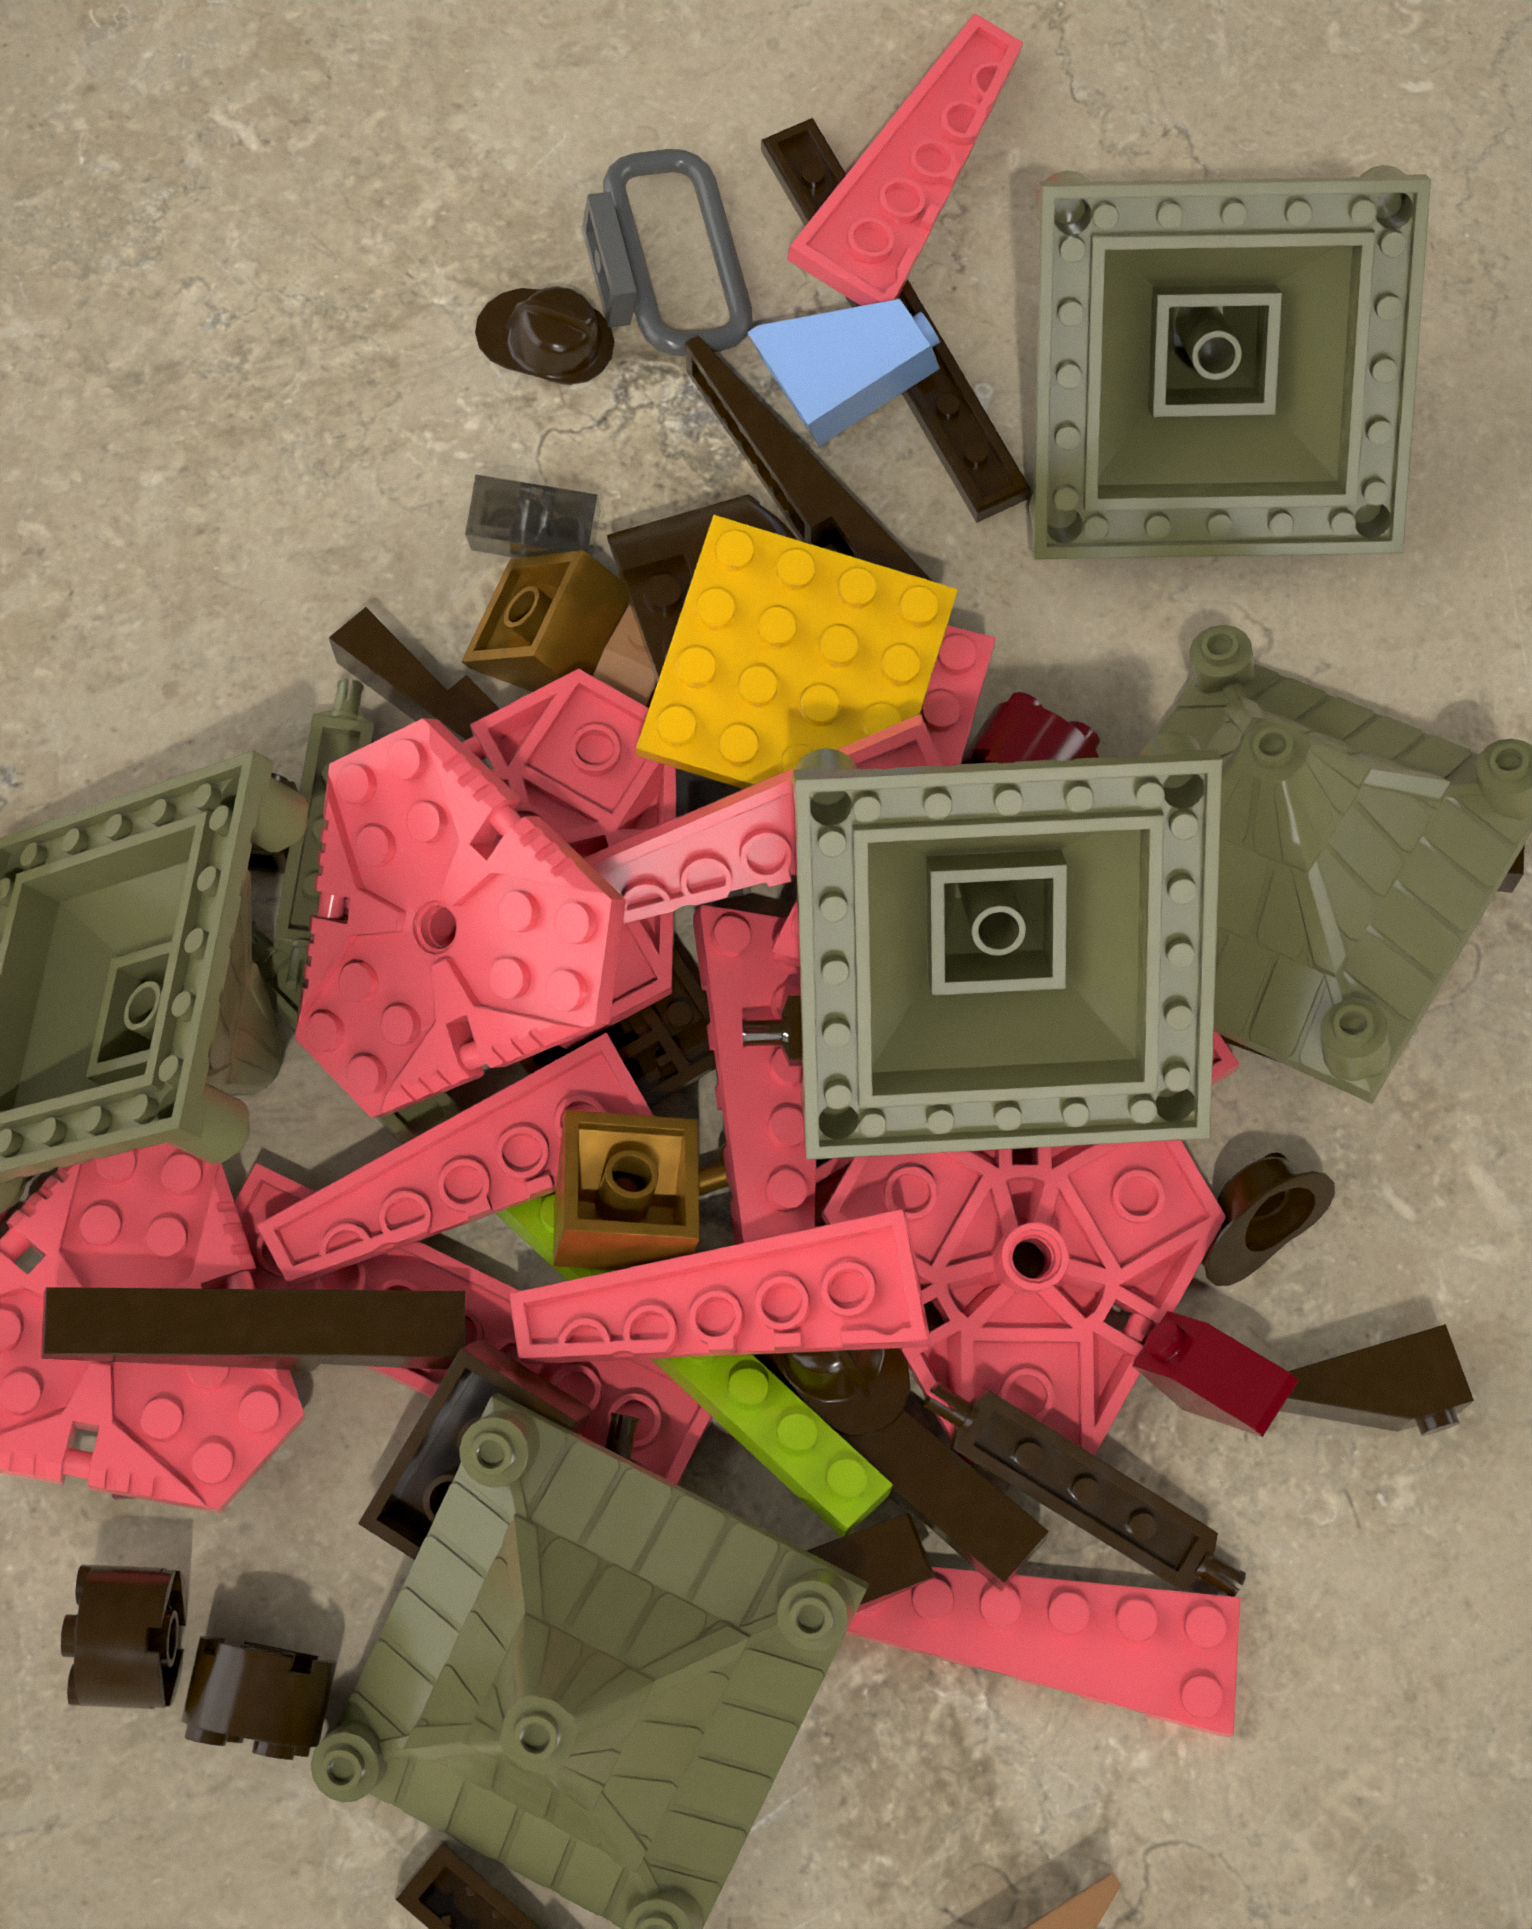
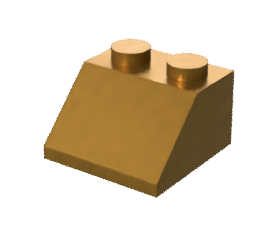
[461,550,629,692]
[553,1110,699,1270]

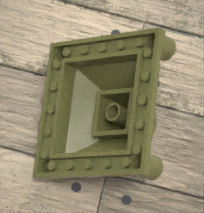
[1029,165,1431,560]
[1158,625,1532,1104]
[791,731,1222,1160]
[0,750,308,1214]
[311,1393,870,1929]

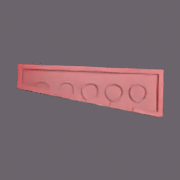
[583,714,944,924]
[693,905,816,1245]
[256,1033,654,1287]
[509,1209,931,1364]

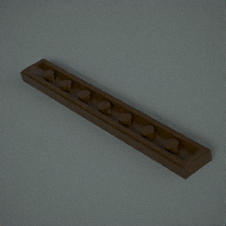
[761,118,1031,523]

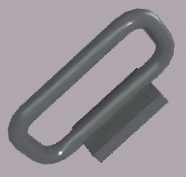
[582,149,753,356]

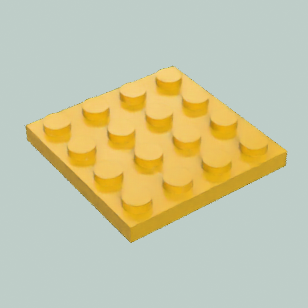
[636,515,958,789]

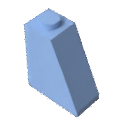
[747,299,940,447]

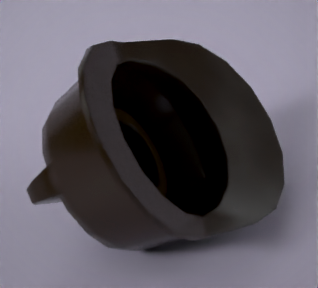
[475,286,615,385]
[1205,1152,1335,1286]
[771,1348,911,1435]

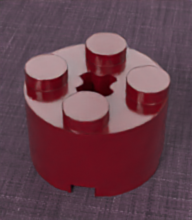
[962,692,1100,764]

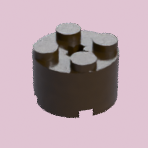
[60,1564,186,1709]
[181,1636,337,1760]

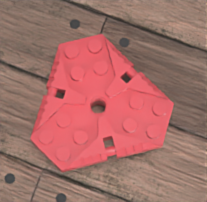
[343,669,678,1050]
[295,718,626,1118]
[821,1140,1226,1464]
[0,1143,305,1513]

